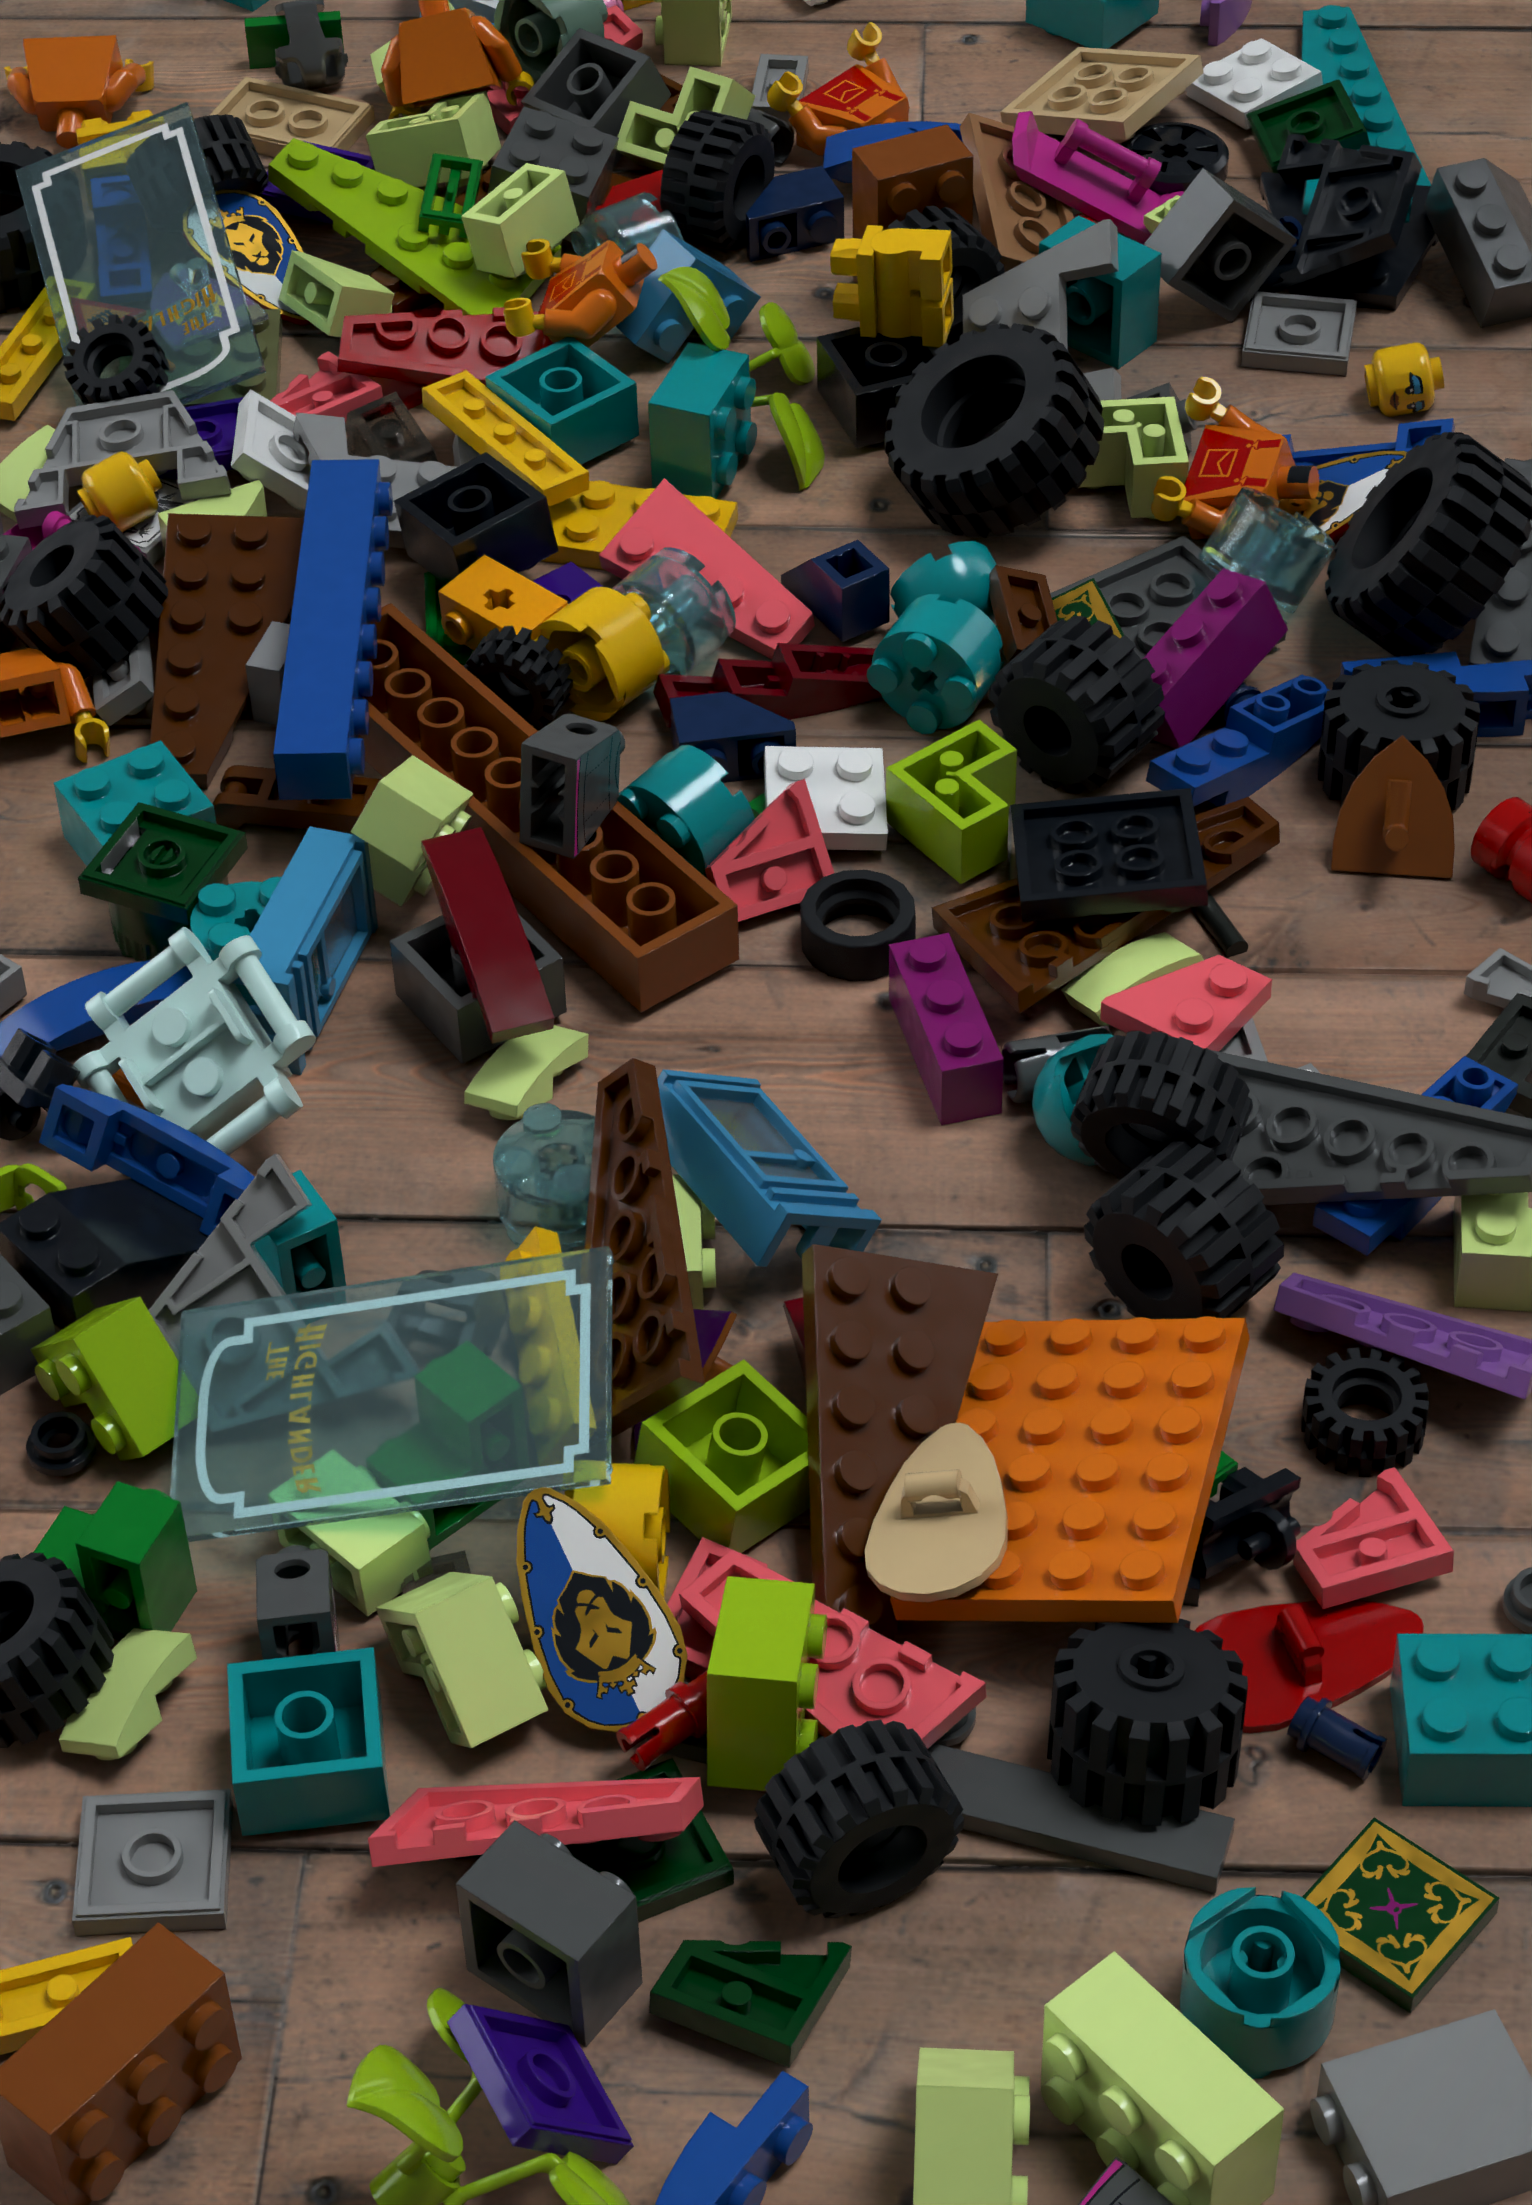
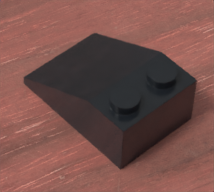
[0,1178,209,1330]

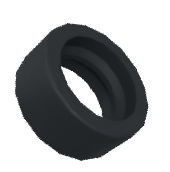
[800,870,916,981]

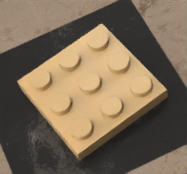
[1000,47,1203,143]

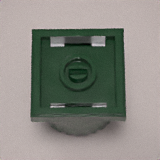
[78,802,248,961]

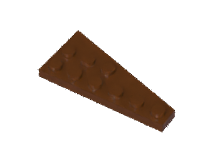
[150,513,304,789]
[931,797,1280,1014]
[578,1058,705,1449]
[802,1244,998,1641]

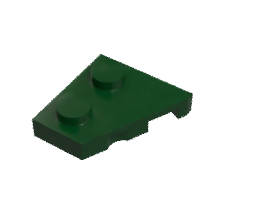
[649,1940,852,2068]

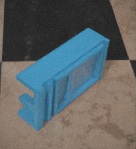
[232,826,378,1075]
[657,1069,882,1267]

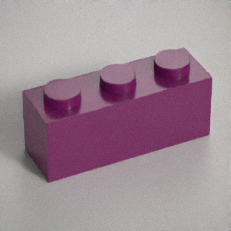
[1143,568,1288,749]
[889,933,1004,1126]

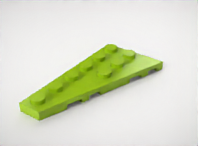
[268,138,562,315]

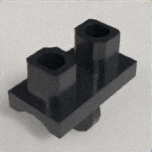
[0,1028,81,1141]
[1191,1467,1301,1579]

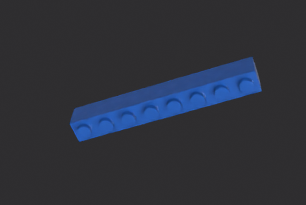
[273,459,393,800]

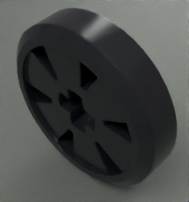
[1118,122,1229,195]

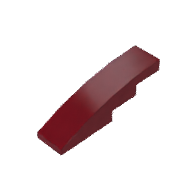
[653,643,882,728]
[421,827,554,1044]

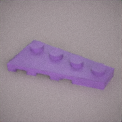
[1274,1273,1532,1399]

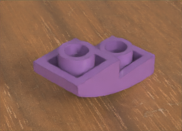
[1200,0,1252,46]

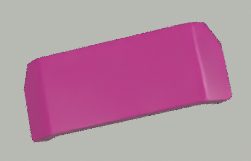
[1012,111,1184,244]

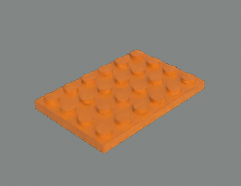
[890,1316,1250,1623]

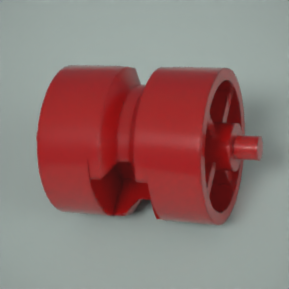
[1471,797,1532,903]

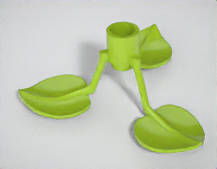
[658,267,825,491]
[346,1988,631,2205]

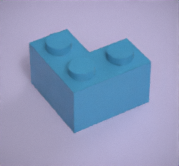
[616,229,761,364]

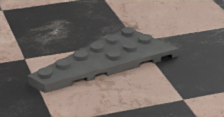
[1211,1050,1532,1205]

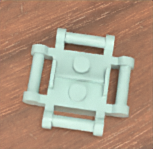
[73,927,316,1156]

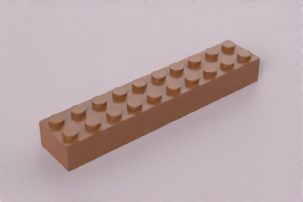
[358,603,739,1013]

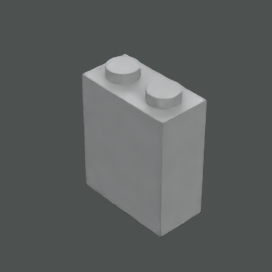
[1310,2009,1532,2205]

